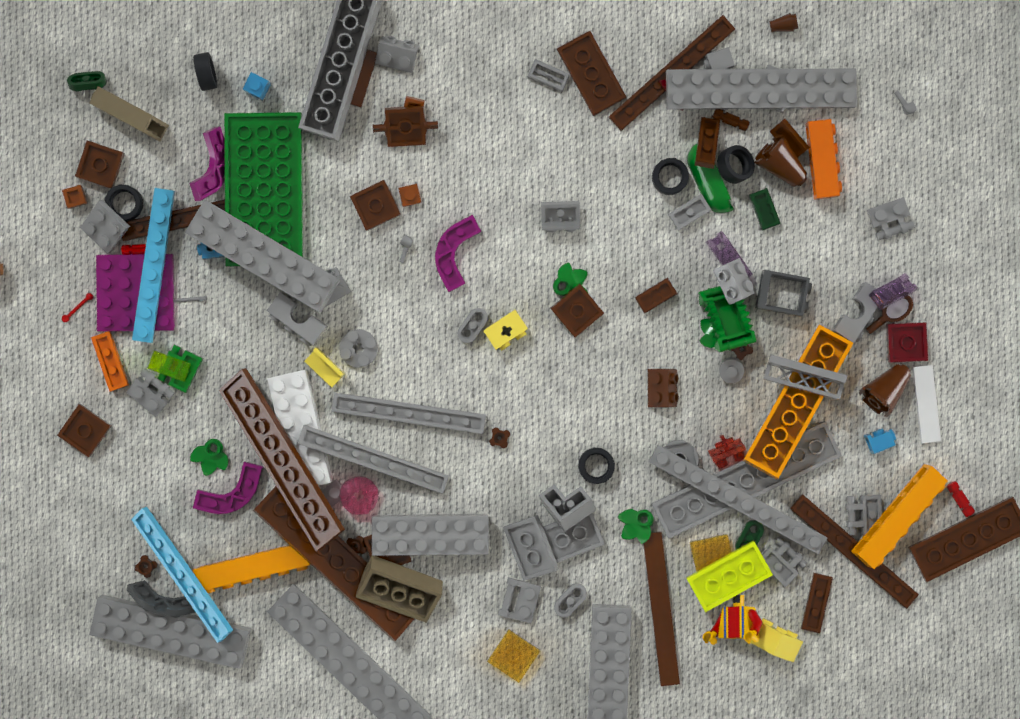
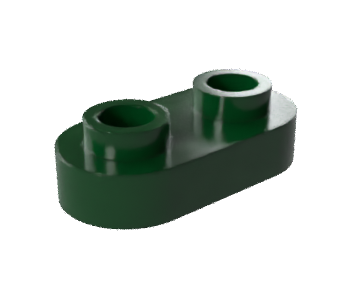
[67,71,107,92]
[735,520,764,550]

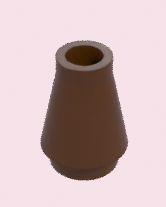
[769,13,798,32]

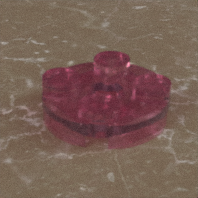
[339,476,378,515]

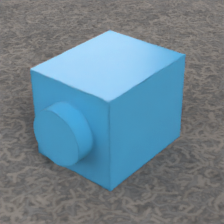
[243,72,271,101]

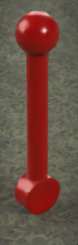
[62,293,93,322]

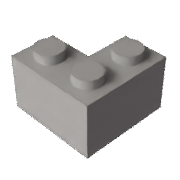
[539,484,596,532]

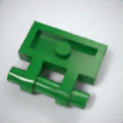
[157,344,204,393]

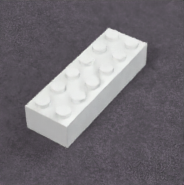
[267,370,333,485]

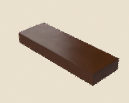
[350,49,377,108]
[694,117,720,169]
[801,572,833,633]

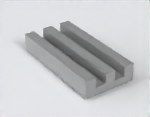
[527,59,570,92]

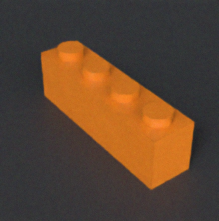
[805,119,842,200]

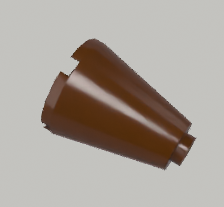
[754,134,807,187]
[859,364,911,417]

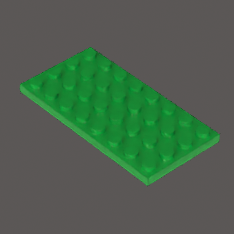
[224,112,303,267]

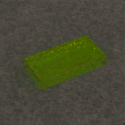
[147,351,191,382]

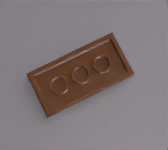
[556,31,627,116]

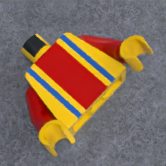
[702,595,762,645]

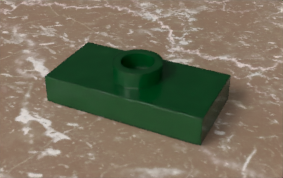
[749,188,781,231]

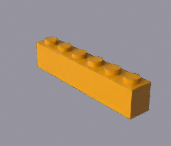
[851,464,948,569]
[192,545,310,593]

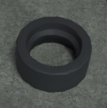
[193,52,218,91]
[717,145,755,184]
[652,158,689,195]
[105,184,143,221]
[578,447,615,484]

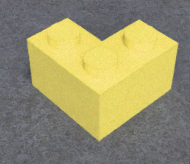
[751,618,803,662]

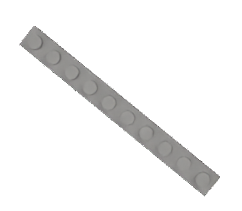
[649,445,828,555]

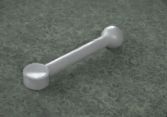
[174,296,207,303]

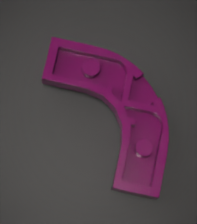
[189,126,225,201]
[435,214,481,292]
[193,461,263,514]

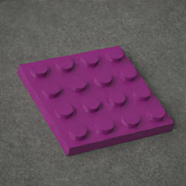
[96,254,174,331]

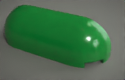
[687,144,734,214]

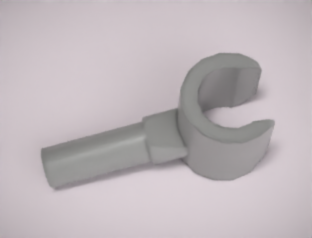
[894,91,916,115]
[399,235,413,263]

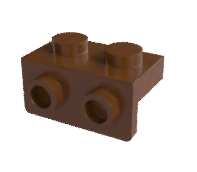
[648,369,679,408]

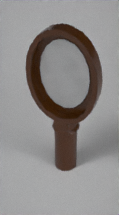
[866,294,913,334]

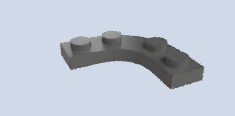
[127,580,196,618]

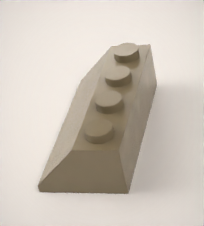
[356,556,443,623]

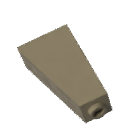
[89,86,169,142]

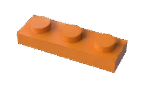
[91,331,129,392]

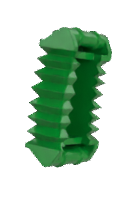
[698,286,756,353]

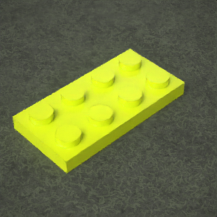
[686,540,773,612]

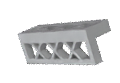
[764,355,848,400]

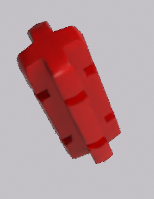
[121,244,146,255]
[947,481,975,517]

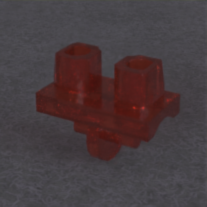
[708,435,746,469]

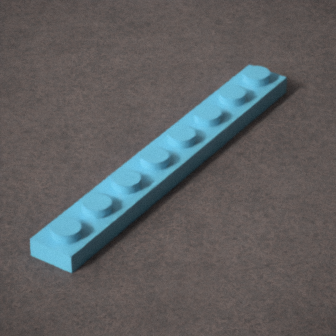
[132,188,175,343]
[131,507,233,643]

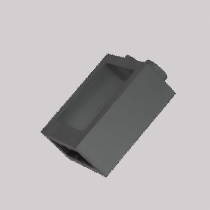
[755,270,812,316]

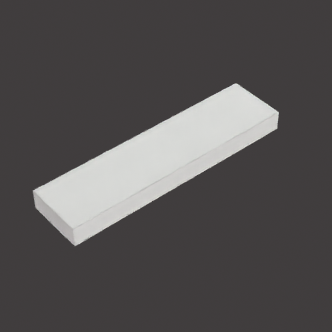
[912,365,941,443]

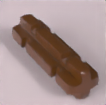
[712,109,750,131]

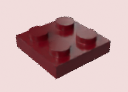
[886,322,928,363]

